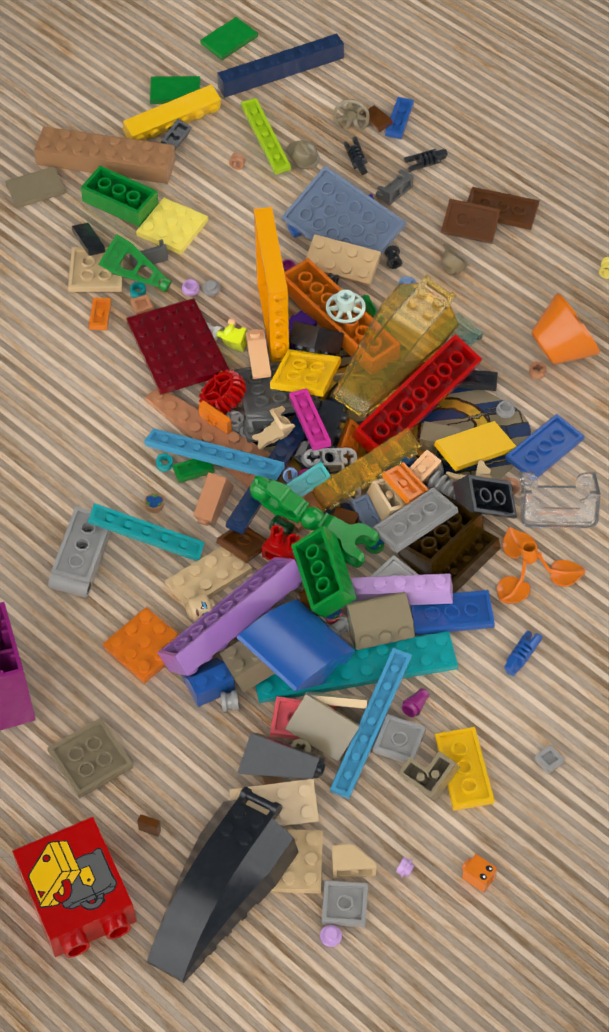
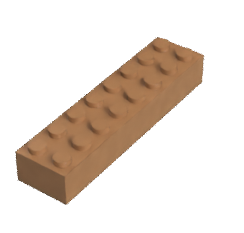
[34,126,176,184]

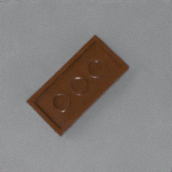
[467,187,540,230]

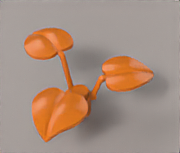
[497,527,586,604]

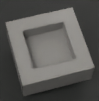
[534,745,565,774]

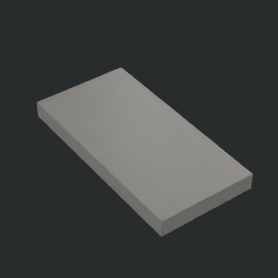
[372,487,458,553]

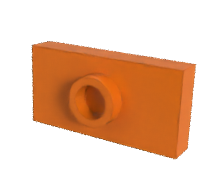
[198,401,232,435]

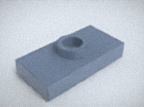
[349,494,381,528]

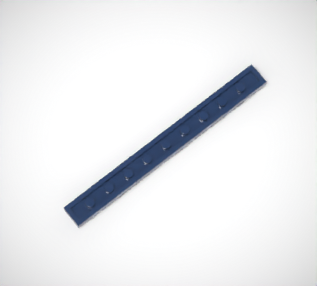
[226,401,323,534]

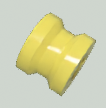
[599,257,609,279]

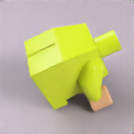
[217,318,247,352]

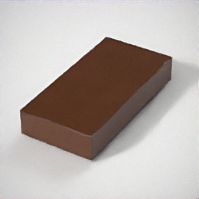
[361,105,393,132]

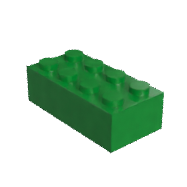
[80,166,159,227]
[291,526,357,618]

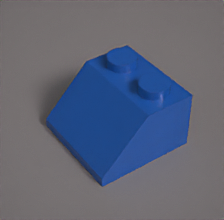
[181,658,235,707]

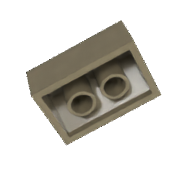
[347,591,414,650]

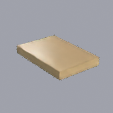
[305,691,367,708]

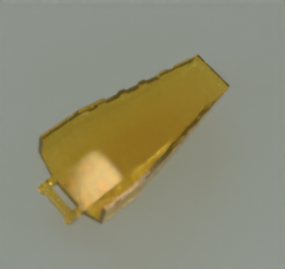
[332,274,459,418]

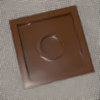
[216,527,267,563]

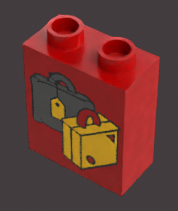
[12,817,136,958]

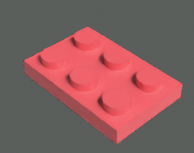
[270,696,337,740]

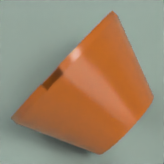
[531,293,600,365]

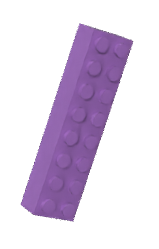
[157,557,302,676]

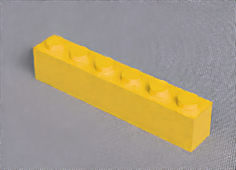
[122,84,221,141]

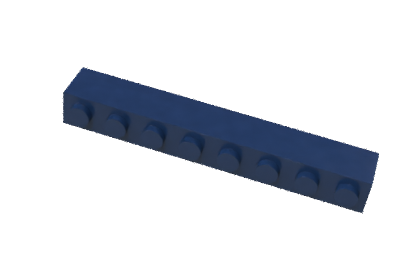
[217,33,344,98]

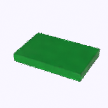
[200,17,258,60]
[150,76,201,104]

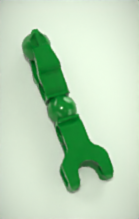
[250,475,379,568]

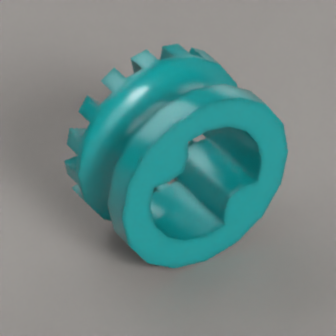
[130,281,146,298]
[156,453,173,472]

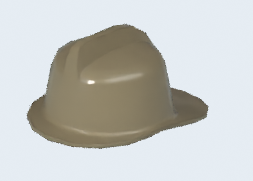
[287,140,320,169]
[441,243,470,274]

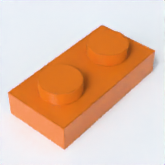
[89,297,112,331]
[337,419,359,460]

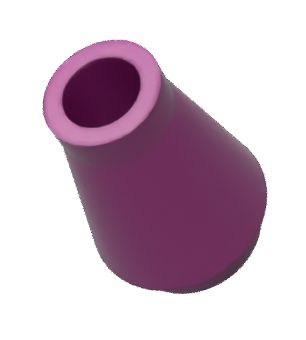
[402,688,429,718]

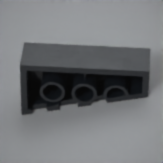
[300,399,349,473]

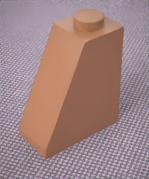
[193,472,234,526]

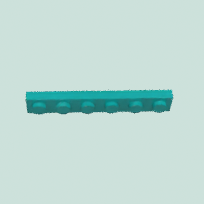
[87,503,205,561]

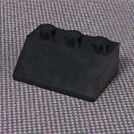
[453,475,517,519]

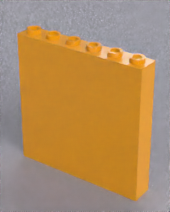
[254,207,289,363]

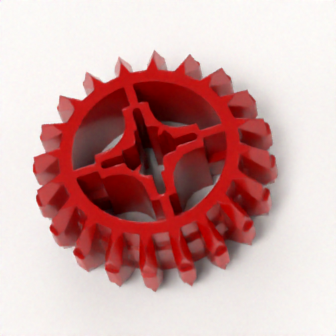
[199,369,247,415]

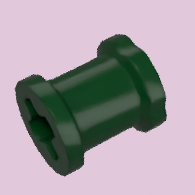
[269,515,295,536]

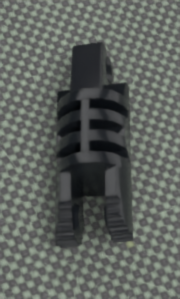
[343,136,368,175]
[404,149,448,172]

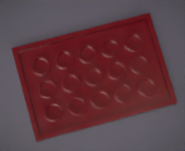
[126,298,230,395]

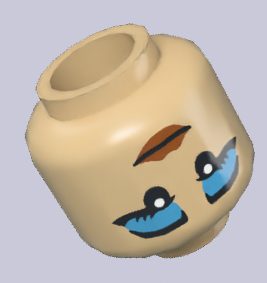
[185,594,215,622]

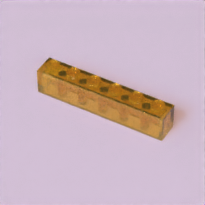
[311,428,421,510]

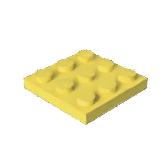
[136,198,208,255]

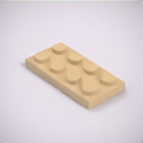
[306,234,382,286]
[165,547,252,608]
[229,779,319,826]

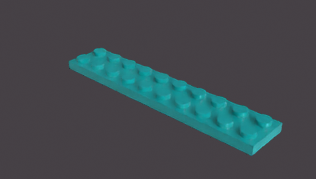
[255,631,458,704]

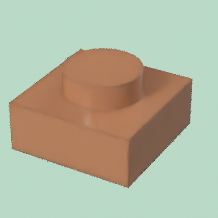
[130,294,153,315]

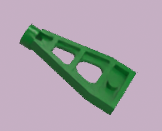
[98,234,172,292]

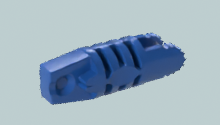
[504,630,543,676]

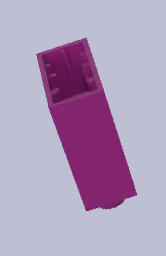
[0,602,36,731]

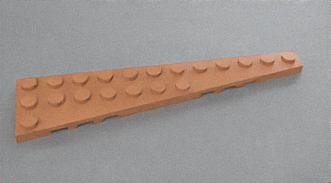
[145,388,340,533]

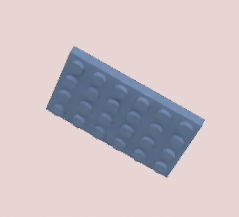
[281,166,407,254]

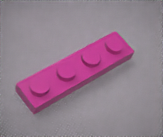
[289,388,331,451]

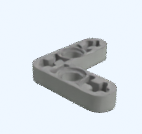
[301,448,361,503]

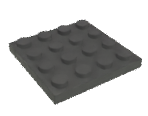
[234,361,320,416]

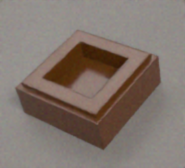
[137,815,161,837]

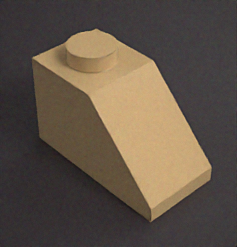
[332,843,376,878]

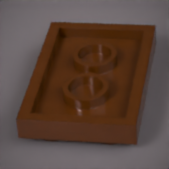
[441,199,501,244]

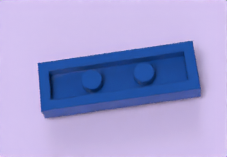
[385,97,414,139]

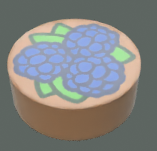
[144,493,164,513]

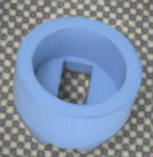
[282,467,298,483]

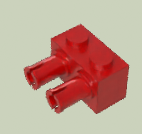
[262,525,300,563]

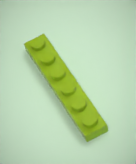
[241,98,291,175]

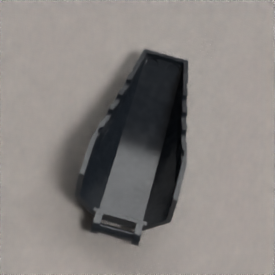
[147,787,299,983]

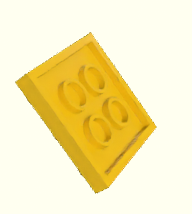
[270,349,341,397]

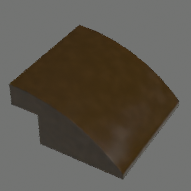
[398,492,501,593]

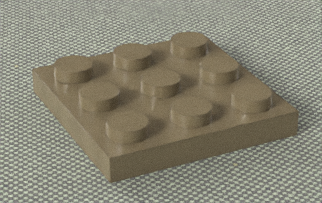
[47,718,133,799]

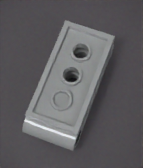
[48,506,112,598]

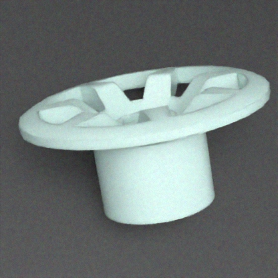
[326,290,365,323]

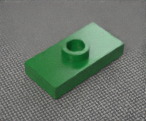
[172,459,215,483]

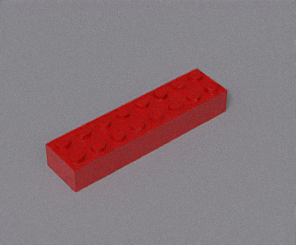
[352,334,482,463]

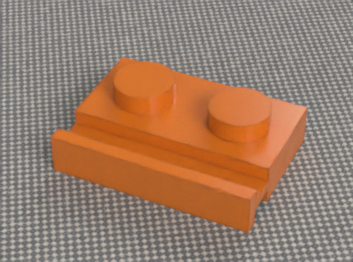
[382,462,429,504]

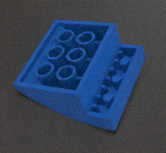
[237,599,355,691]

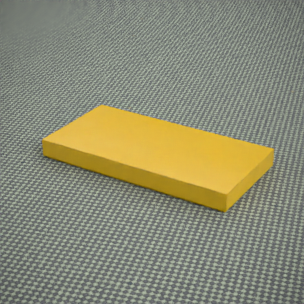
[434,421,516,471]
[434,727,495,811]

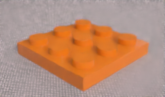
[102,607,179,684]

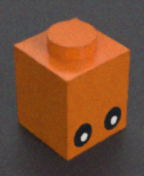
[462,854,497,893]

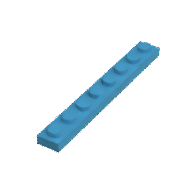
[144,428,285,480]
[330,648,412,800]

